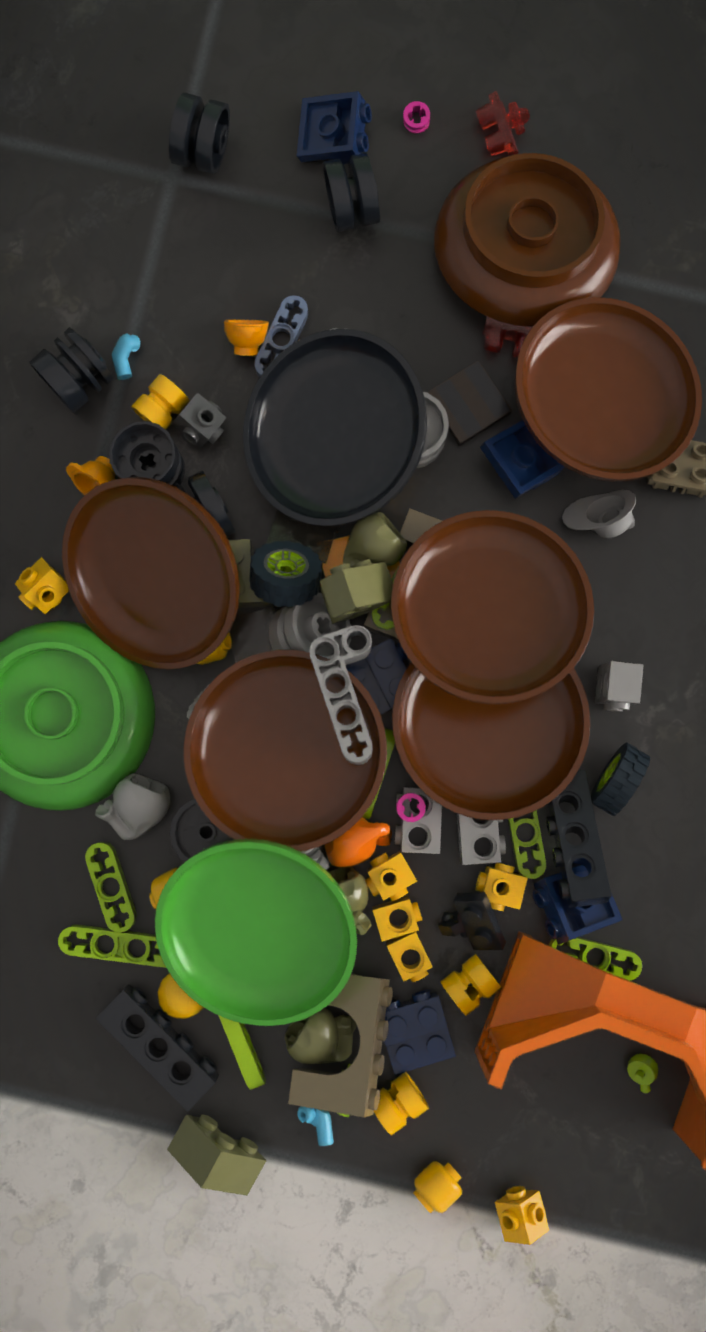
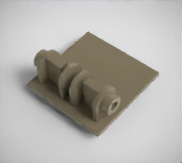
[647,440,706,498]

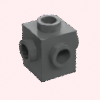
[172,393,227,449]

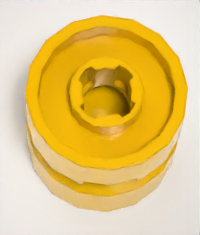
[131,374,190,430]
[440,954,502,1016]
[374,1072,429,1135]

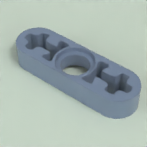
[255,295,308,378]

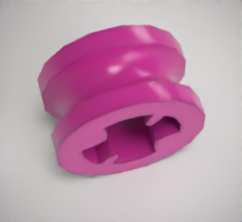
[403,101,430,133]
[396,793,426,822]

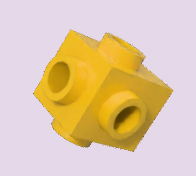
[14,557,69,614]
[365,851,417,902]
[475,863,528,911]
[495,1186,549,1245]

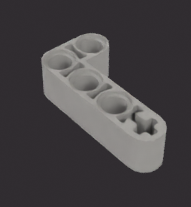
[309,625,373,765]

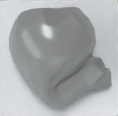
[95,774,170,840]

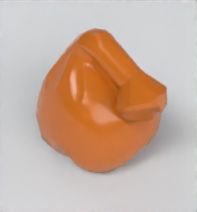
[325,817,392,867]

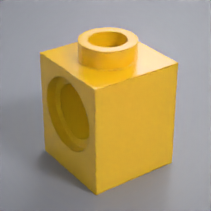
[372,896,422,942]
[386,932,433,982]

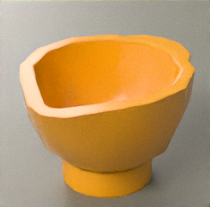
[224,319,269,356]
[66,456,116,495]

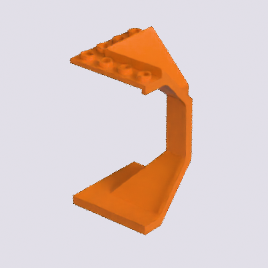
[474,931,706,1169]

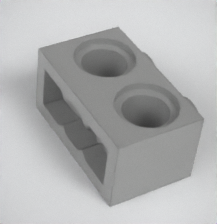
[595,661,644,712]
[395,787,442,854]
[456,813,506,865]

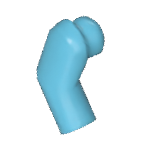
[111,333,140,380]
[297,1106,334,1146]

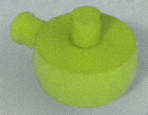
[627,1054,659,1093]

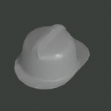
[562,490,636,538]

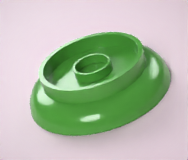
[0,621,155,811]
[155,839,357,1026]

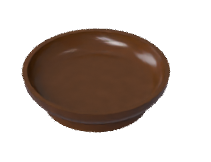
[434,153,621,326]
[515,297,702,482]
[62,477,240,669]
[391,510,594,704]
[184,650,387,852]
[392,663,590,820]

